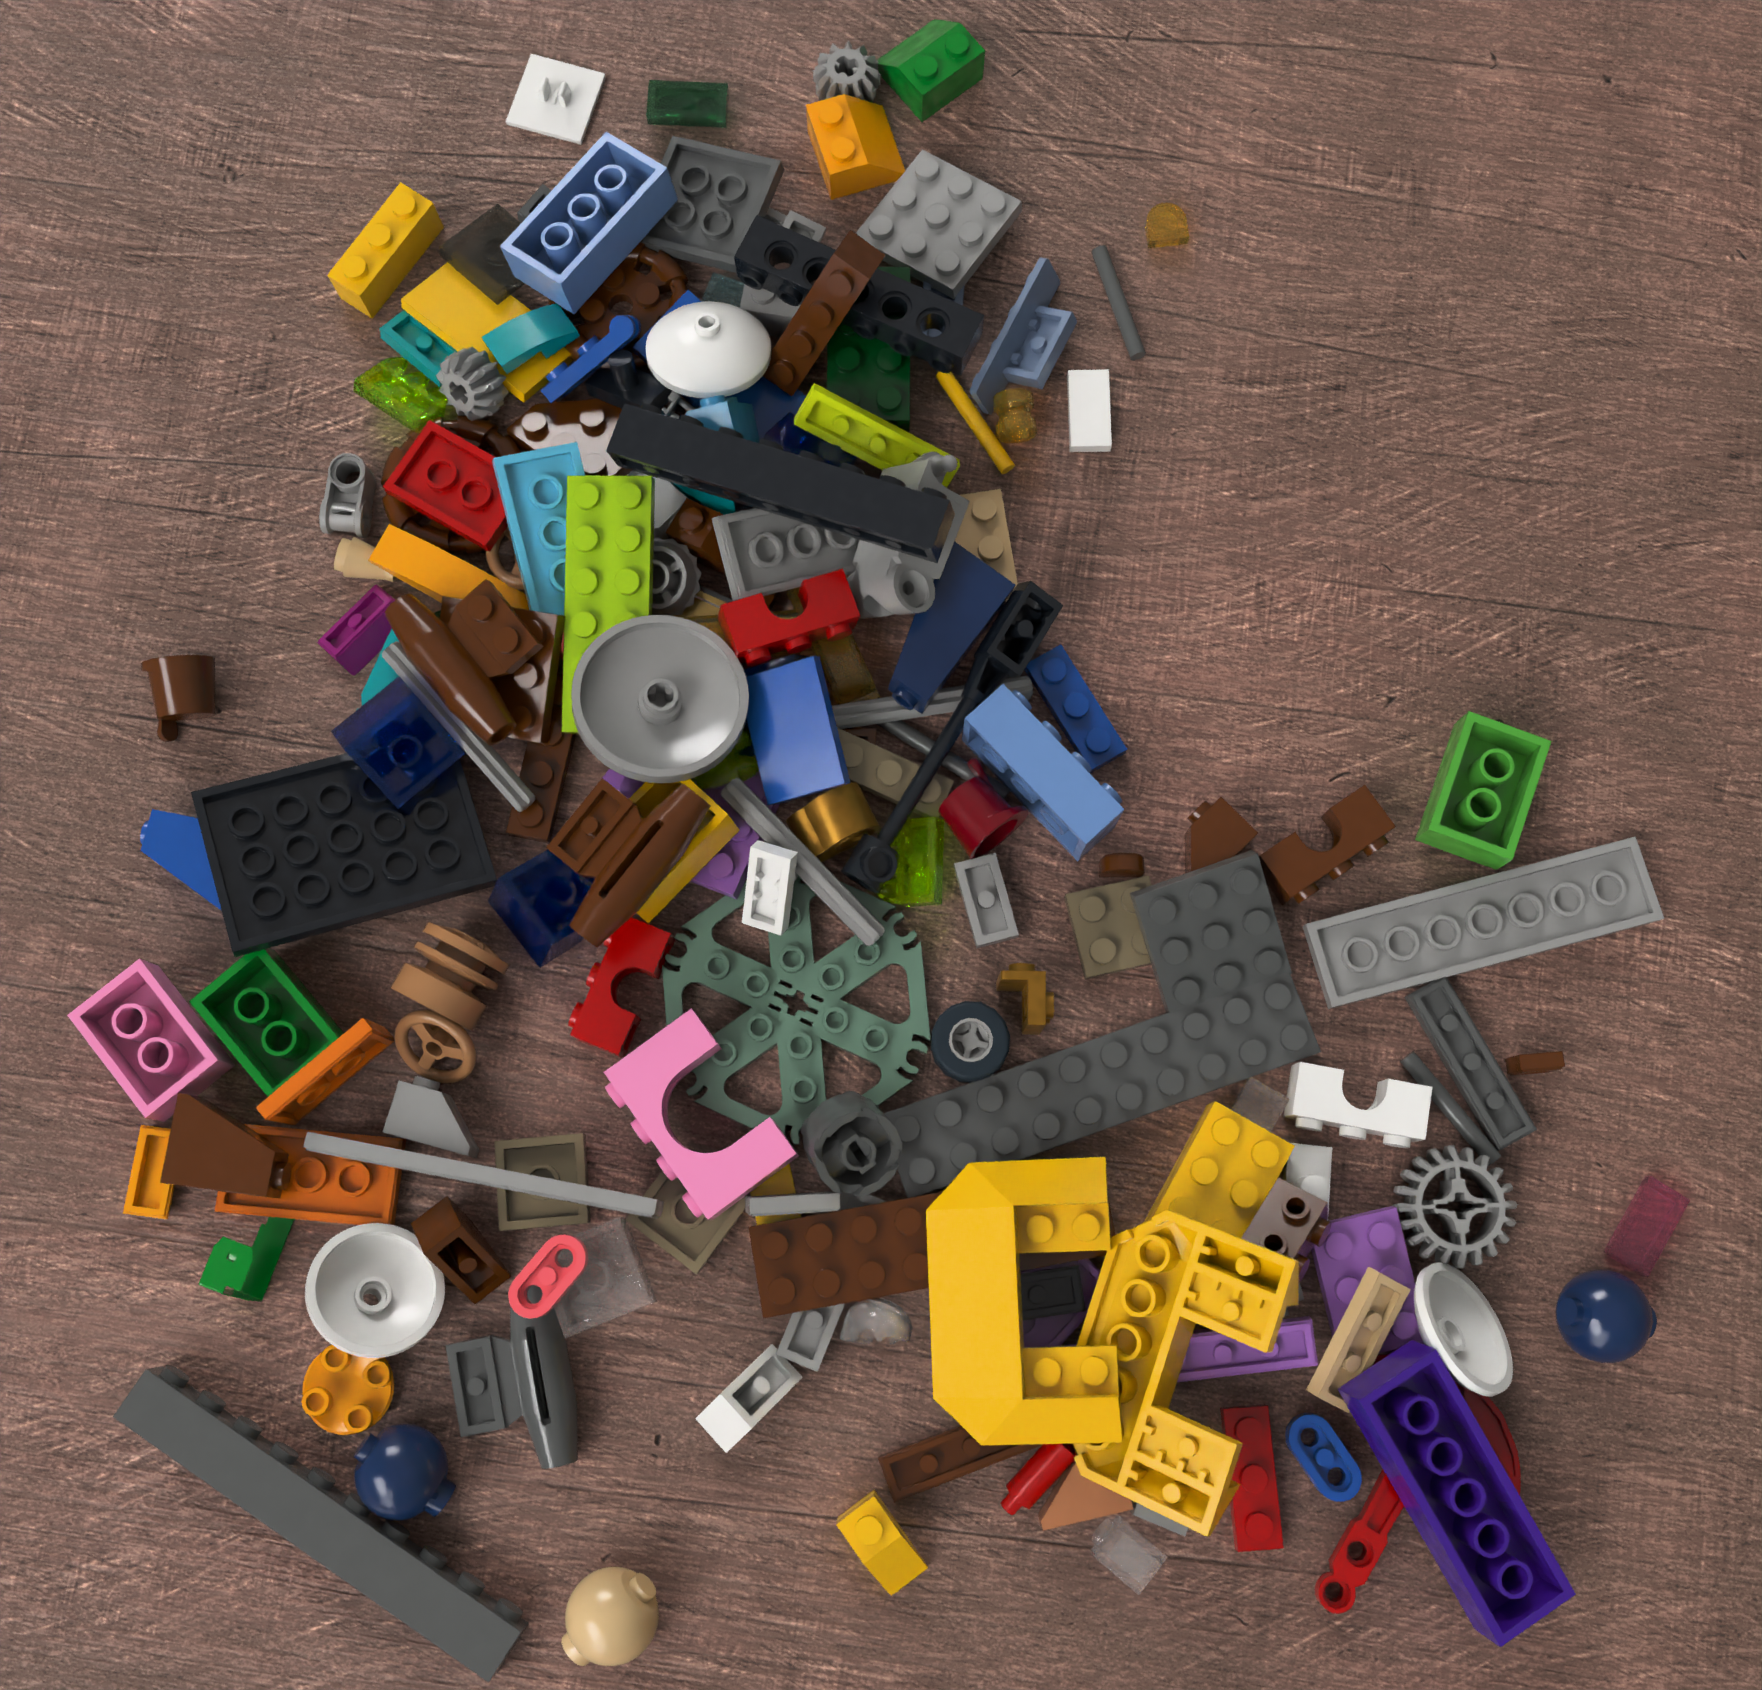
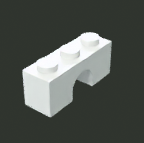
[1284,1062,1433,1148]

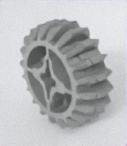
[1393,1145,1518,1268]

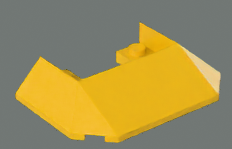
[926,1157,1122,1446]
[1072,1210,1299,1537]

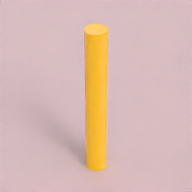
[935,372,1015,475]

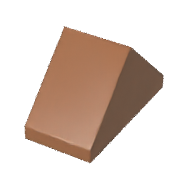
[1038,1461,1133,1531]

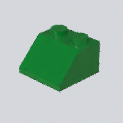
[877,19,985,122]

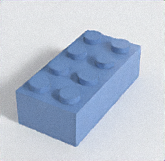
[500,132,678,314]
[962,684,1124,862]

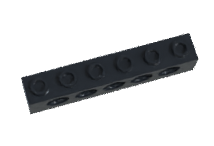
[734,215,984,376]

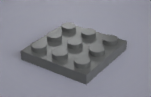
[640,136,784,273]
[1130,850,1292,1014]

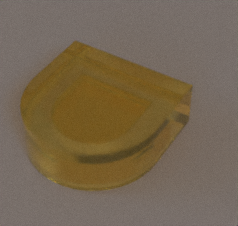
[1145,203,1189,248]

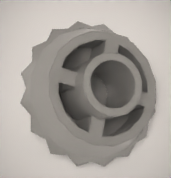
[652,537,702,616]

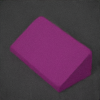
[317,584,395,676]

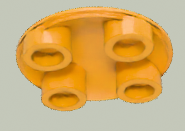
[302,1345,394,1435]

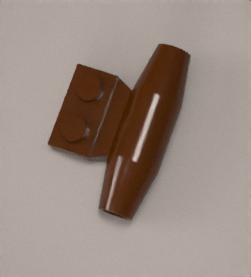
[385,579,544,746]
[546,778,711,948]

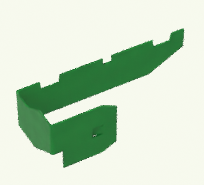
[199,1216,295,1302]

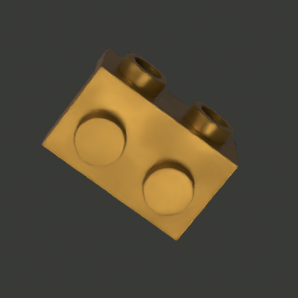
[996,963,1054,1035]

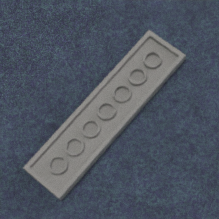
[1302,836,1664,1009]

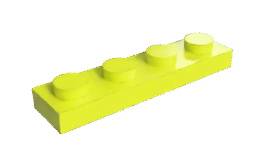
[794,383,960,488]

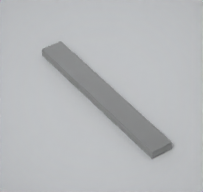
[303,1132,664,1219]

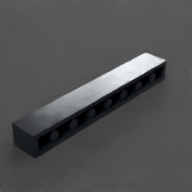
[606,403,955,563]

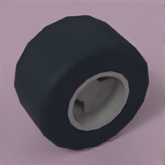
[931,1001,1010,1083]

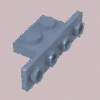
[970,257,1078,414]

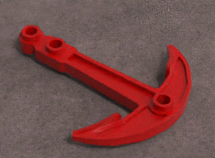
[1315,1353,1521,1614]

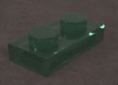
[646,80,729,128]

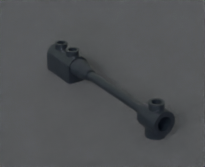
[841,581,1063,894]

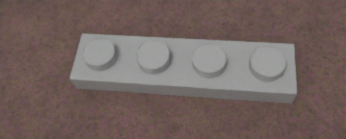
[776,1192,886,1372]

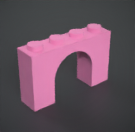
[604,1008,799,1220]

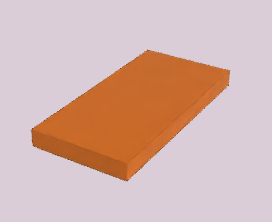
[215,1124,406,1225]

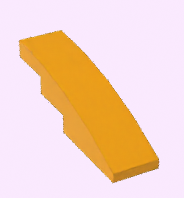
[368,524,529,610]

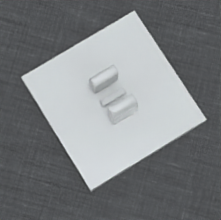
[506,54,606,145]

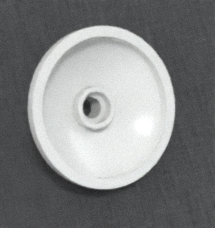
[646,301,771,398]
[305,1223,445,1358]
[1414,1262,1513,1397]

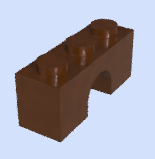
[1259,785,1396,905]

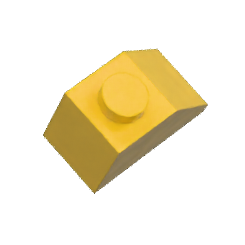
[836,1489,928,1596]

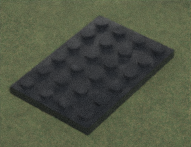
[191,728,497,957]

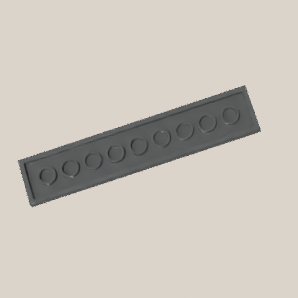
[884,972,1321,1198]

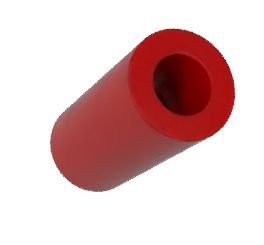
[1000,1443,1077,1516]

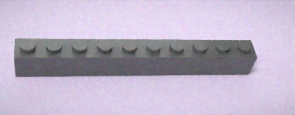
[113,1365,529,1682]

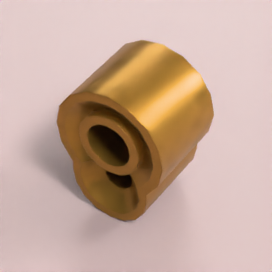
[786,782,880,862]

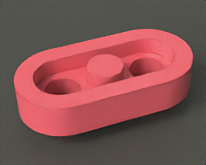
[508,1235,588,1319]

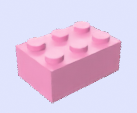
[67,958,235,1122]

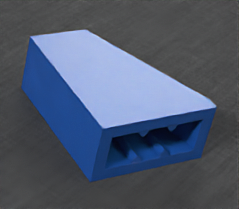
[140,809,222,911]

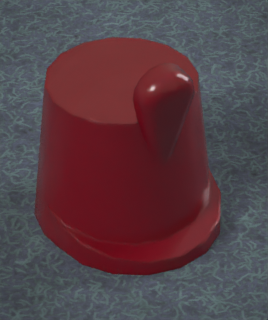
[938,758,1029,859]

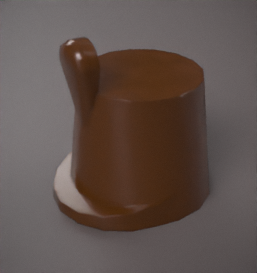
[141,655,215,742]

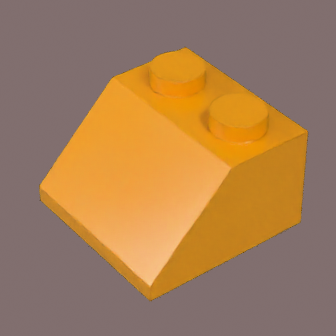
[806,94,905,200]

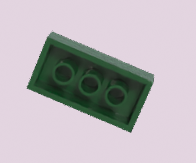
[827,267,910,432]

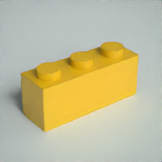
[327,182,444,319]

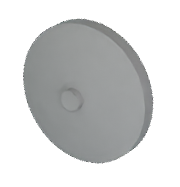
[571,615,749,783]

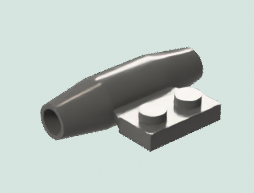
[446,1285,578,1469]

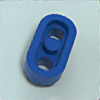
[1285,1413,1362,1502]

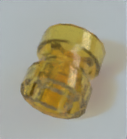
[992,388,1037,444]

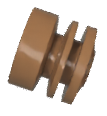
[390,922,510,1031]

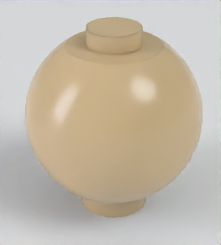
[562,1566,659,1666]

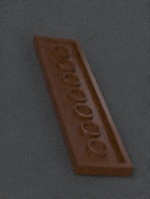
[748,1192,1116,1318]

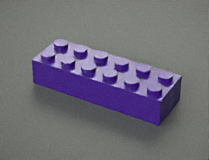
[1338,1340,1576,1647]

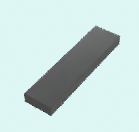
[1404,977,1537,1151]

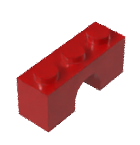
[717,568,861,666]
[568,917,675,1058]

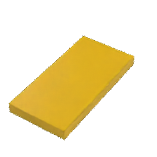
[401,254,574,403]

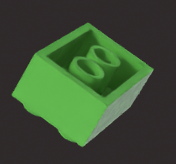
[1415,711,1552,870]

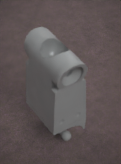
[847,452,969,619]

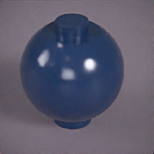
[1555,1270,1657,1363]
[353,1424,456,1520]

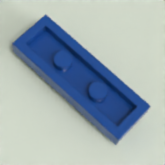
[1024,644,1127,774]

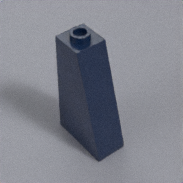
[888,541,1015,714]

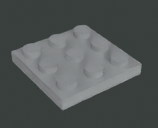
[856,149,1022,299]

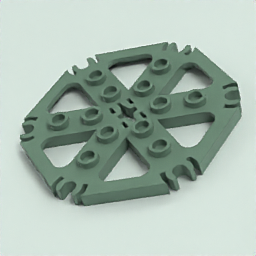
[662,876,931,1145]

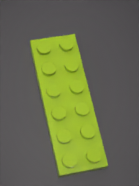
[562,476,655,734]

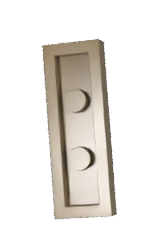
[1306,1266,1411,1413]

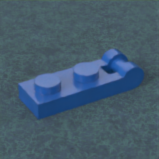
[541,315,641,404]

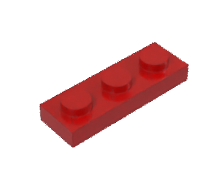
[1220,1404,1284,1552]

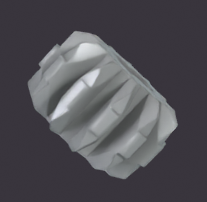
[813,40,880,102]
[436,346,508,421]

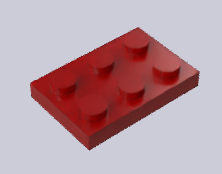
[383,420,508,552]

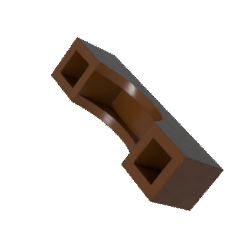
[763,230,885,396]

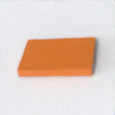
[255,1018,395,1125]

